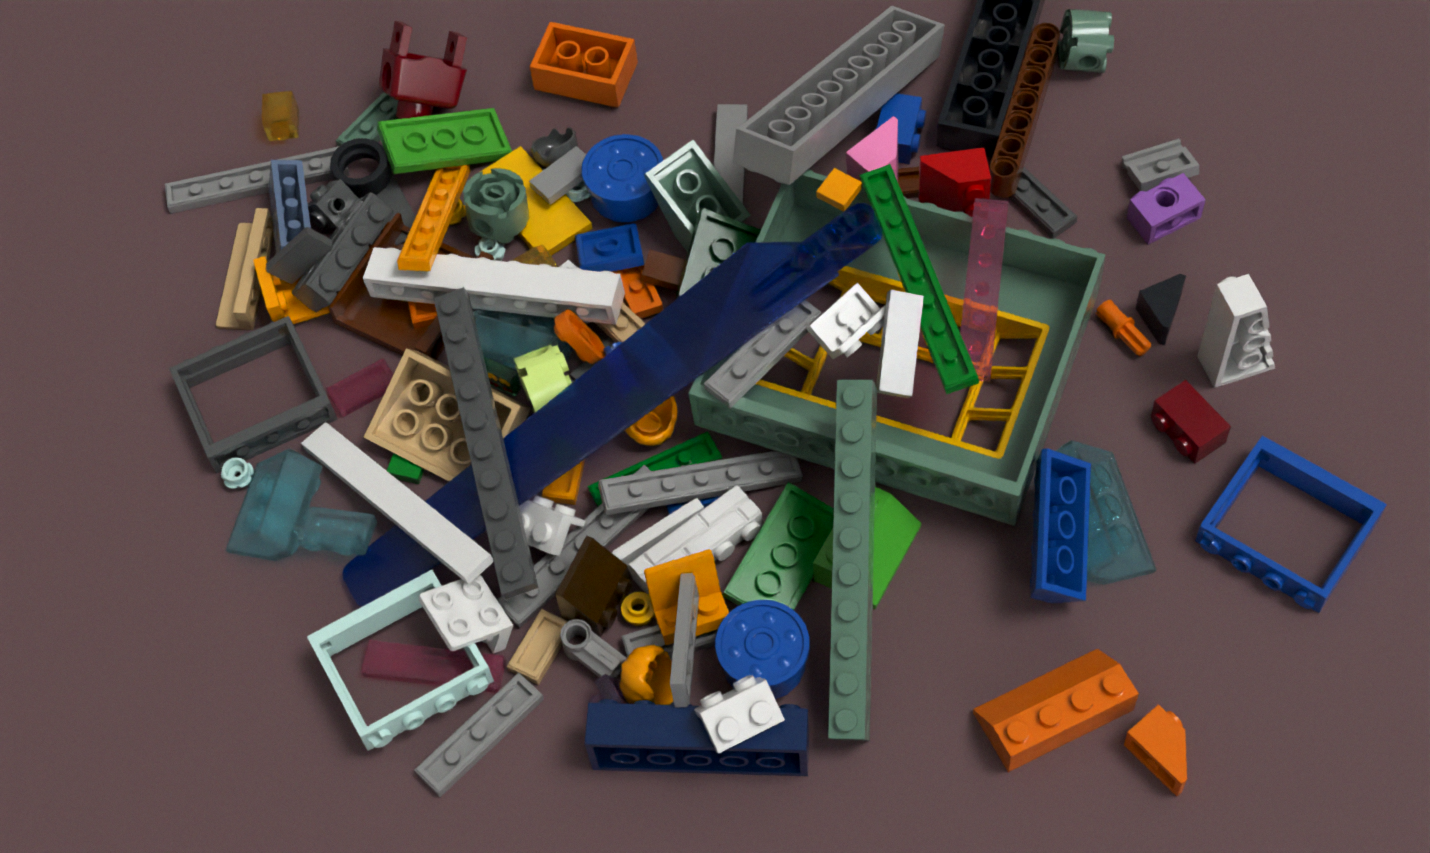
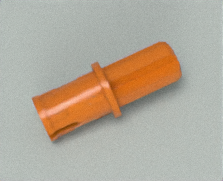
[1095,299,1151,356]

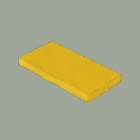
[480,146,593,262]

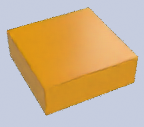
[816,168,862,212]

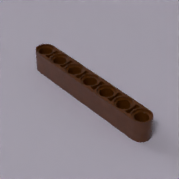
[990,23,1060,198]

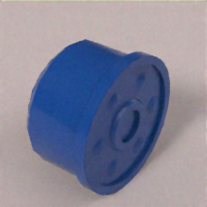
[582,134,663,222]
[715,600,810,699]

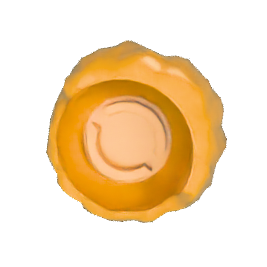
[619,383,678,446]
[620,645,674,705]

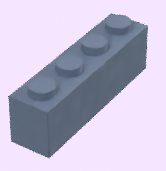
[268,160,311,254]

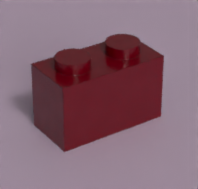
[1151,380,1231,464]

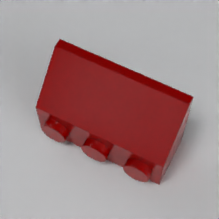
[918,148,991,221]

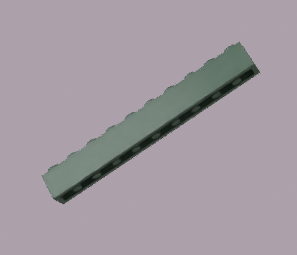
[828,380,877,741]

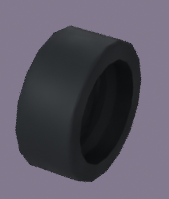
[330,138,392,198]

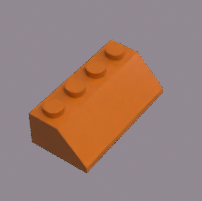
[972,649,1139,772]

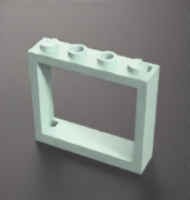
[307,570,494,751]

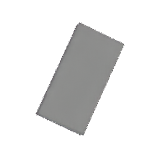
[529,146,586,205]

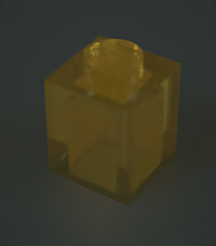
[262,91,299,141]

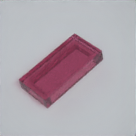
[326,358,394,417]

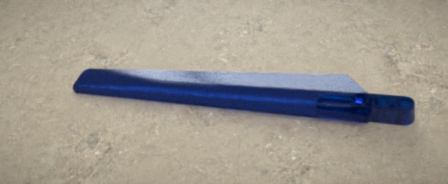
[342,203,883,607]

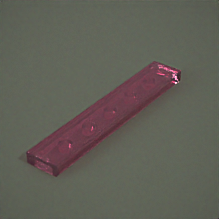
[960,198,1008,382]

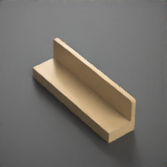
[216,208,274,330]

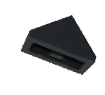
[1136,274,1186,345]

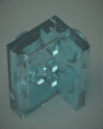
[293,506,377,556]

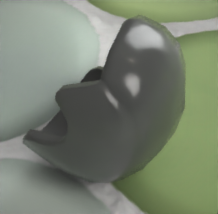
[531,127,578,167]

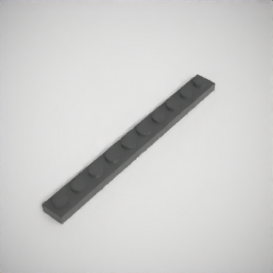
[434,287,539,599]

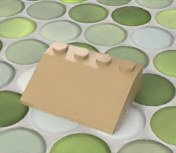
[364,348,531,496]

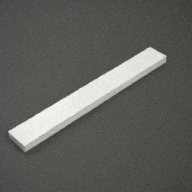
[301,422,494,584]

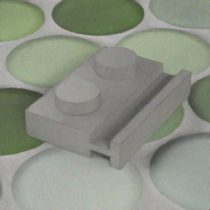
[1122,138,1200,192]

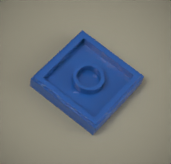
[575,223,644,272]

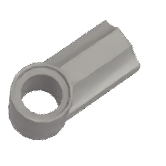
[560,619,627,684]

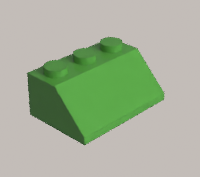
[813,487,921,609]

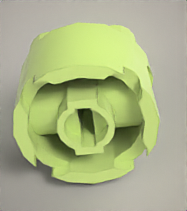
[513,345,580,420]

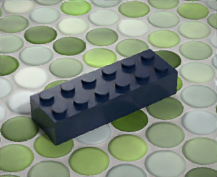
[585,699,809,776]

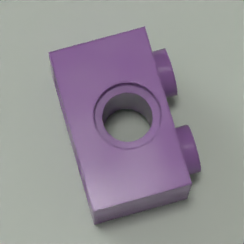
[1127,173,1206,245]

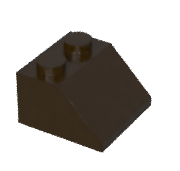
[555,535,632,638]

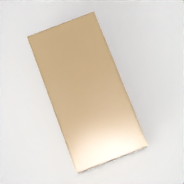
[507,609,568,685]

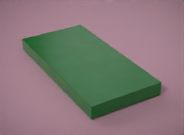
[722,482,834,610]

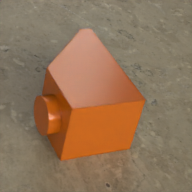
[1124,704,1187,796]

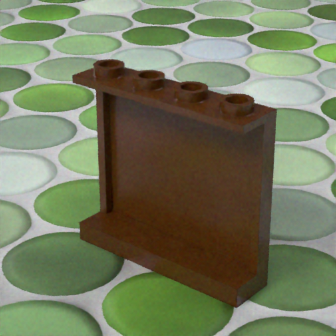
[328,213,494,360]

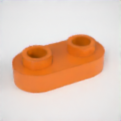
[554,309,606,364]

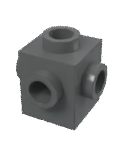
[308,179,359,230]

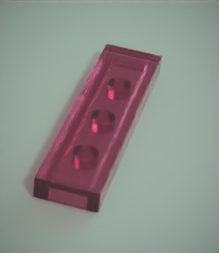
[361,640,506,693]

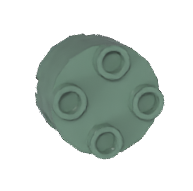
[1058,9,1114,73]
[463,168,529,244]

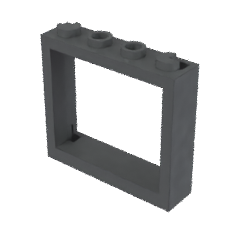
[169,316,337,473]

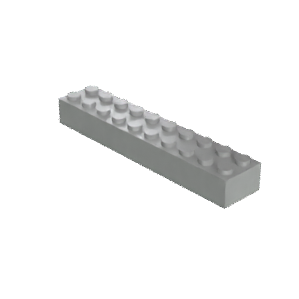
[733,6,945,185]

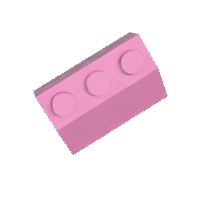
[846,116,898,181]

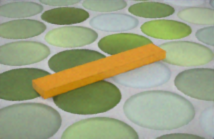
[397,165,470,271]

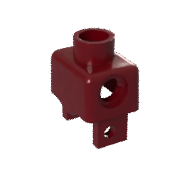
[379,21,467,119]

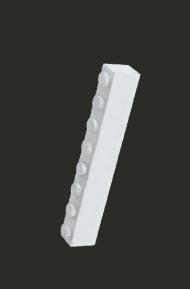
[363,247,625,325]

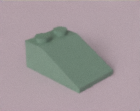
[644,140,751,252]

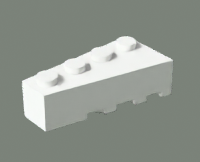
[1197,274,1275,388]

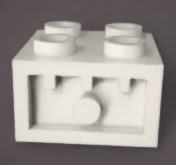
[418,575,513,654]

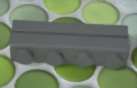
[292,192,394,312]

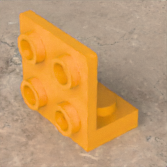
[253,256,330,324]
[644,549,729,646]

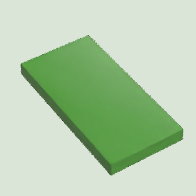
[377,108,512,174]

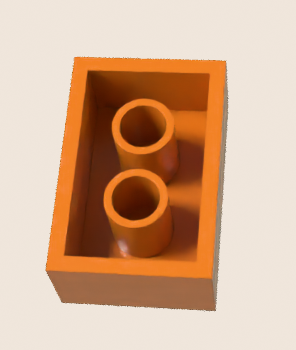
[530,22,638,108]

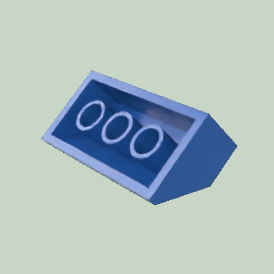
[1030,448,1091,604]

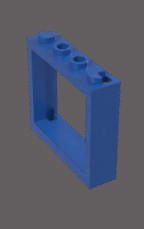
[1195,435,1387,613]

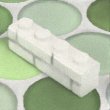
[628,485,763,594]

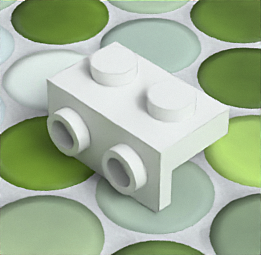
[806,283,886,359]
[518,495,586,556]
[694,675,785,753]

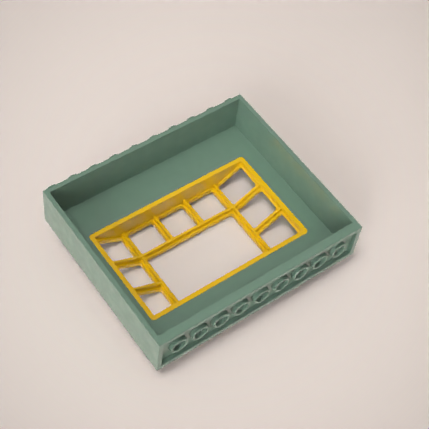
[689,169,1106,526]

